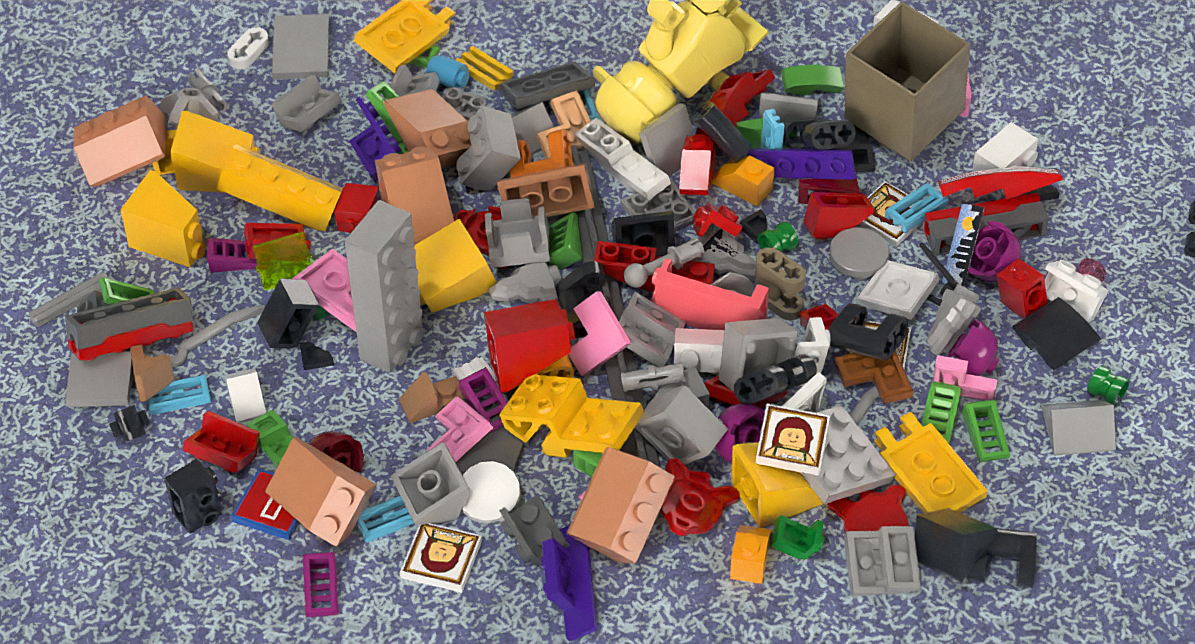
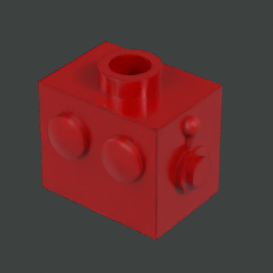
[334,183,382,233]
[997,258,1048,319]

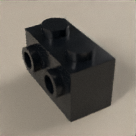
[257,279,319,349]
[164,458,222,534]

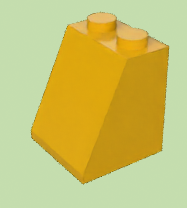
[171,111,260,193]
[120,170,205,268]
[414,219,497,313]
[731,442,824,528]

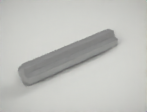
[29,272,109,327]

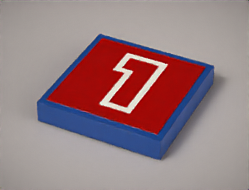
[231,468,300,540]

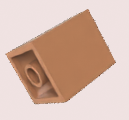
[375,146,454,243]

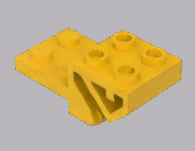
[499,374,644,458]

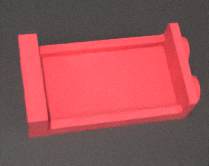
[652,258,769,330]

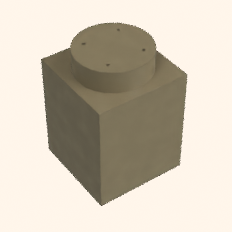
[844,1,970,161]

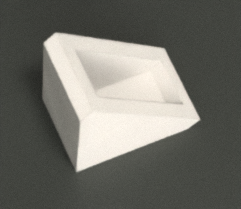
[224,369,266,423]

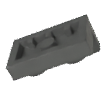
[499,495,570,567]

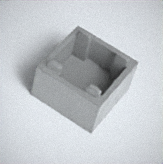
[719,318,798,392]
[635,385,728,465]

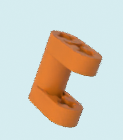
[510,129,573,178]

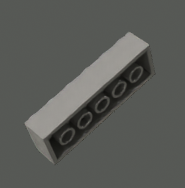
[345,200,424,373]

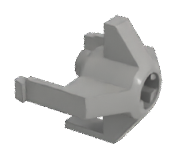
[160,88,219,129]

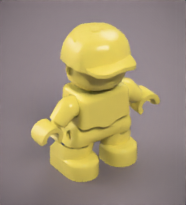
[592,0,769,144]

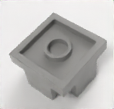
[485,198,550,268]

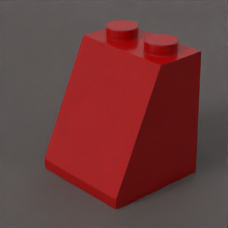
[484,299,575,393]

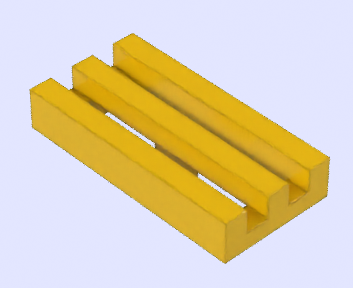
[455,46,514,91]

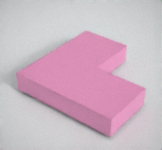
[568,292,631,377]
[933,355,997,401]
[427,396,493,462]

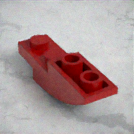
[695,69,775,137]
[594,241,715,292]

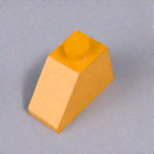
[712,156,774,206]
[730,525,772,584]

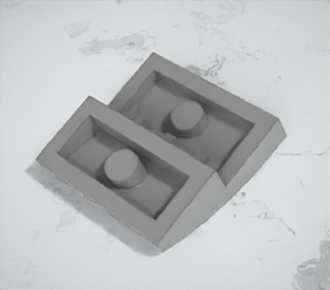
[618,292,686,367]
[844,526,921,597]

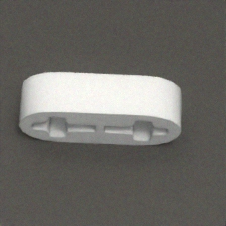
[227,28,269,69]

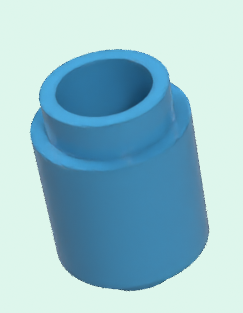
[426,55,470,88]

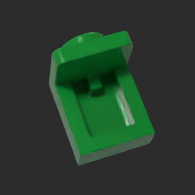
[770,515,824,560]

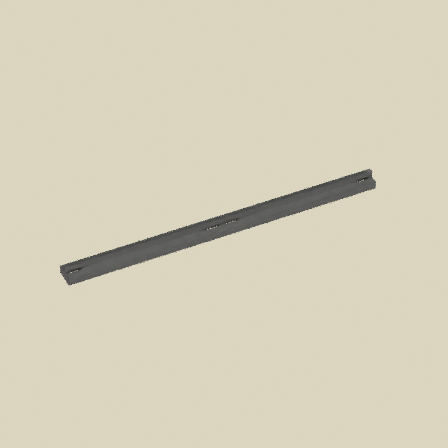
[571,145,668,525]

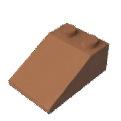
[383,89,471,169]
[265,436,377,547]

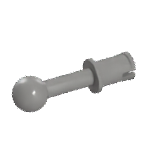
[624,238,704,287]

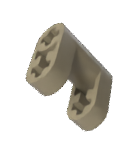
[754,247,806,321]

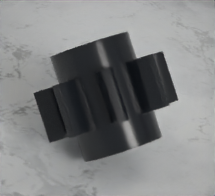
[109,405,150,442]

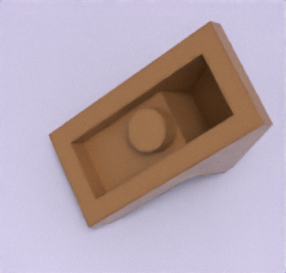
[130,345,174,402]
[399,371,467,423]

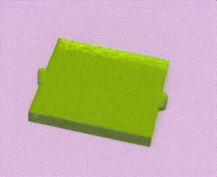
[253,232,312,291]

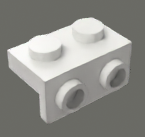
[1045,260,1109,323]
[793,317,830,386]

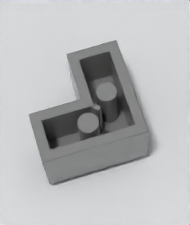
[456,106,521,191]

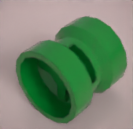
[758,221,799,252]
[1087,365,1130,406]

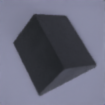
[611,210,675,257]
[914,508,999,582]

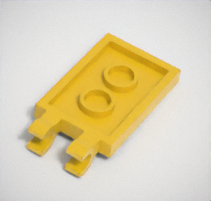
[354,0,456,73]
[874,411,988,513]

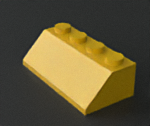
[216,144,343,231]

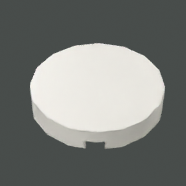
[462,461,521,524]

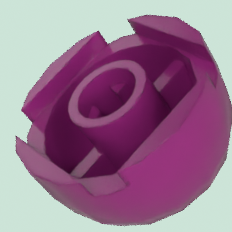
[968,221,1022,283]
[947,318,999,377]
[715,403,765,464]

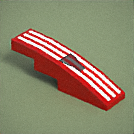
[938,167,1063,199]

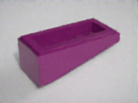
[207,238,269,273]
[458,367,508,434]
[302,552,339,618]

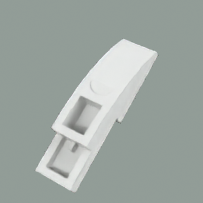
[575,118,671,200]

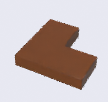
[834,351,913,404]

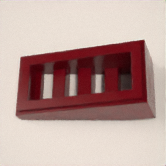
[798,177,859,204]

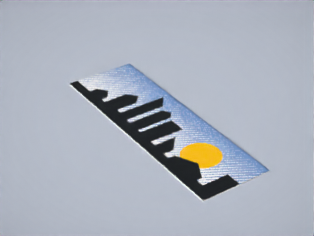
[942,204,984,286]

